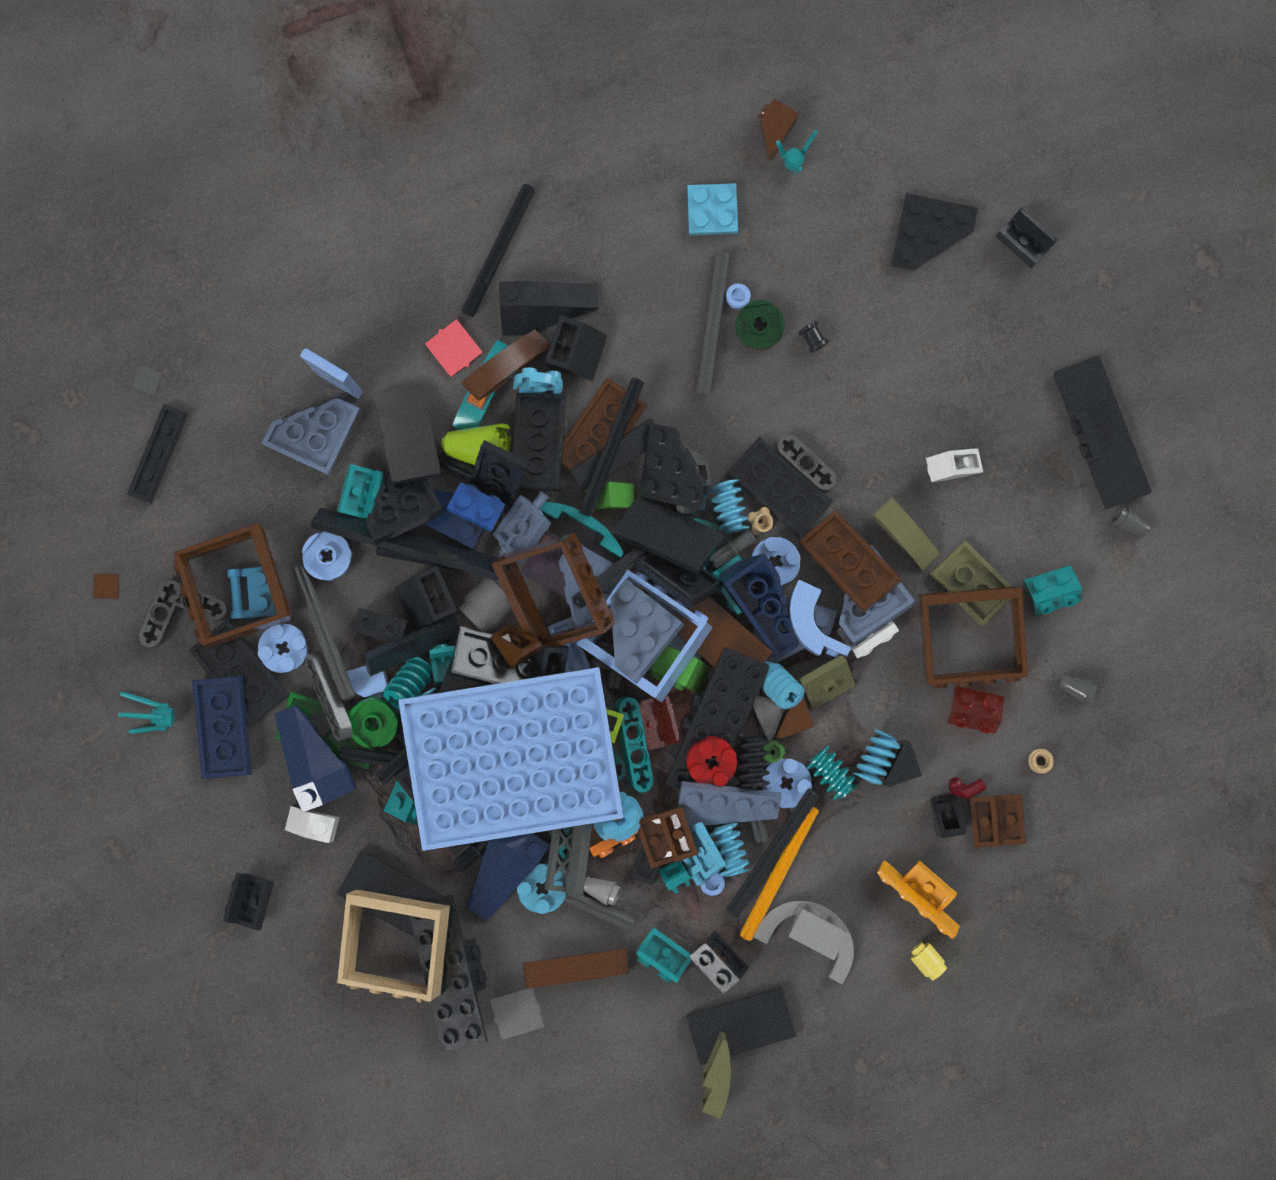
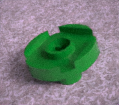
[348,696,399,748]

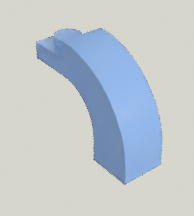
[789,580,851,658]

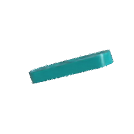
[614,697,653,793]

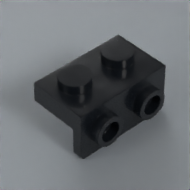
[995,208,1057,269]
[223,873,274,930]

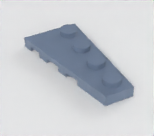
[677,781,782,827]

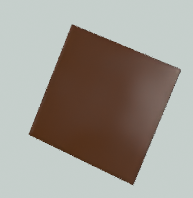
[93,574,119,599]

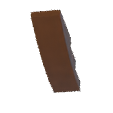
[461,330,550,401]
[522,948,629,988]

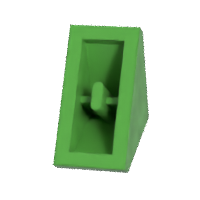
[585,482,635,511]

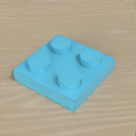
[687,183,738,235]

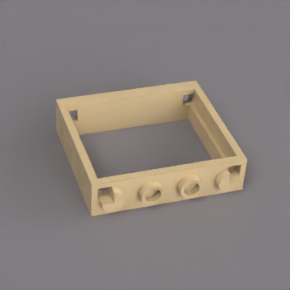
[337,889,450,1003]

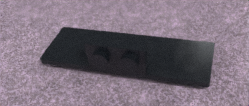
[1053,356,1152,509]
[665,647,770,789]
[409,894,488,1052]

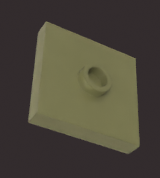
[799,655,856,710]

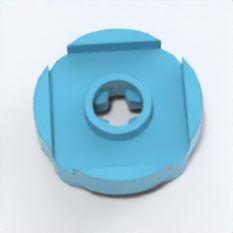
[513,367,563,394]
[593,792,643,841]
[517,863,567,914]

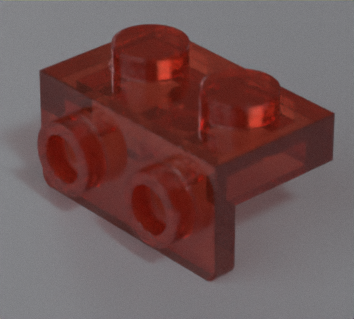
[947,686,1004,734]
[638,694,681,751]

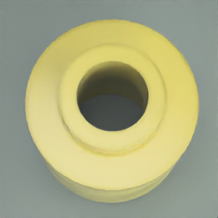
[910,942,947,981]

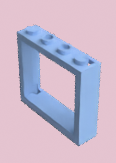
[577,570,713,702]

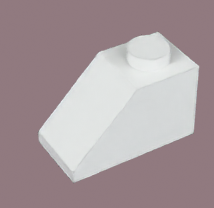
[926,449,983,482]
[285,806,340,843]

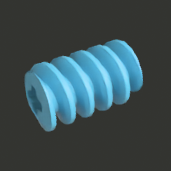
[709,480,750,533]
[761,662,805,709]
[853,729,901,785]
[709,823,751,877]

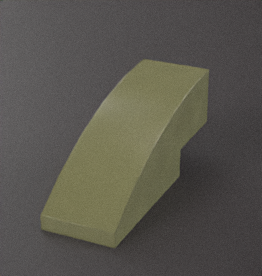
[872,498,940,571]
[700,1031,731,1119]

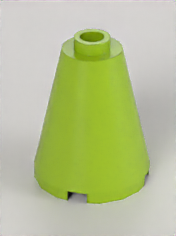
[441,423,512,465]

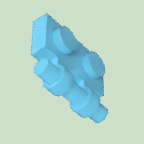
[683,822,726,886]

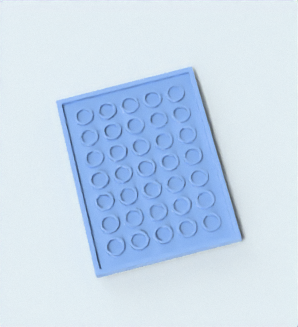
[399,667,624,851]

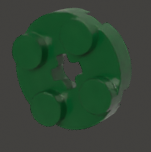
[735,300,785,350]

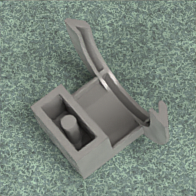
[754,901,854,984]

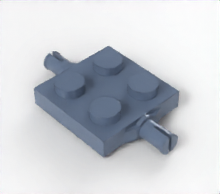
[493,491,551,563]

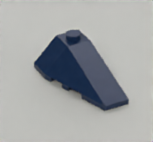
[424,489,486,551]
[719,553,798,660]
[274,705,357,812]
[466,833,550,921]

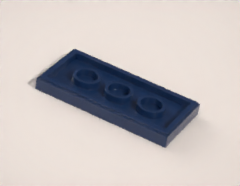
[192,676,252,779]

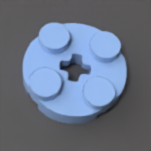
[302,532,353,581]
[751,537,800,586]
[258,624,309,673]
[762,759,812,808]

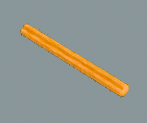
[740,807,819,941]

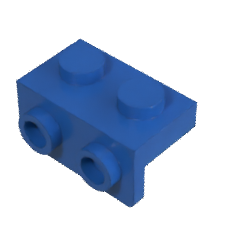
[447,482,505,532]

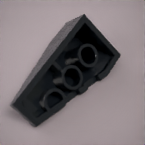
[499,281,599,336]

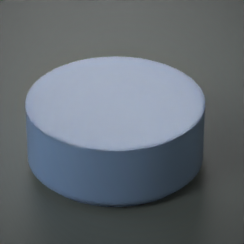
[726,283,751,309]
[700,872,725,896]

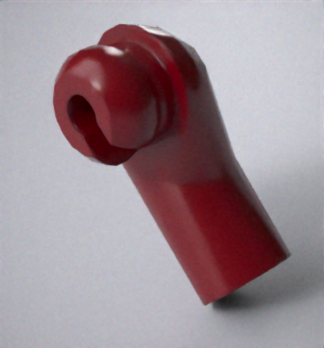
[948,777,987,799]

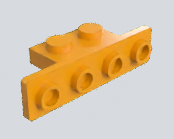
[877,860,960,939]

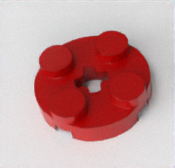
[686,736,737,787]

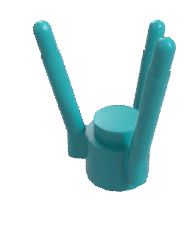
[776,130,818,175]
[118,692,174,734]

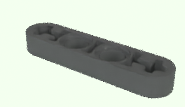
[305,651,353,741]

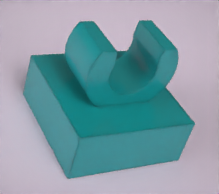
[659,860,691,893]

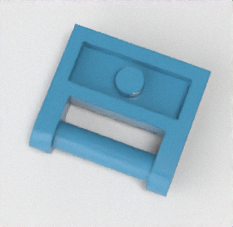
[227,567,276,619]

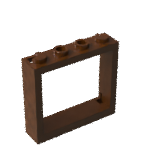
[173,523,293,648]
[492,532,615,653]
[918,586,1028,688]

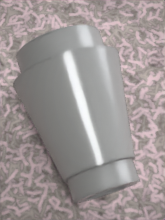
[584,877,621,906]

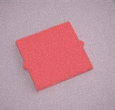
[425,319,483,378]

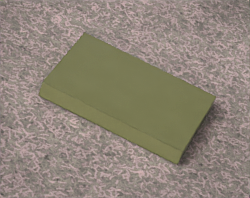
[929,540,1011,627]

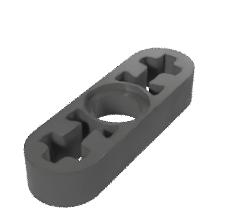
[777,435,837,491]

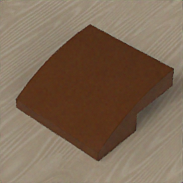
[970,793,1027,848]
[638,806,698,869]

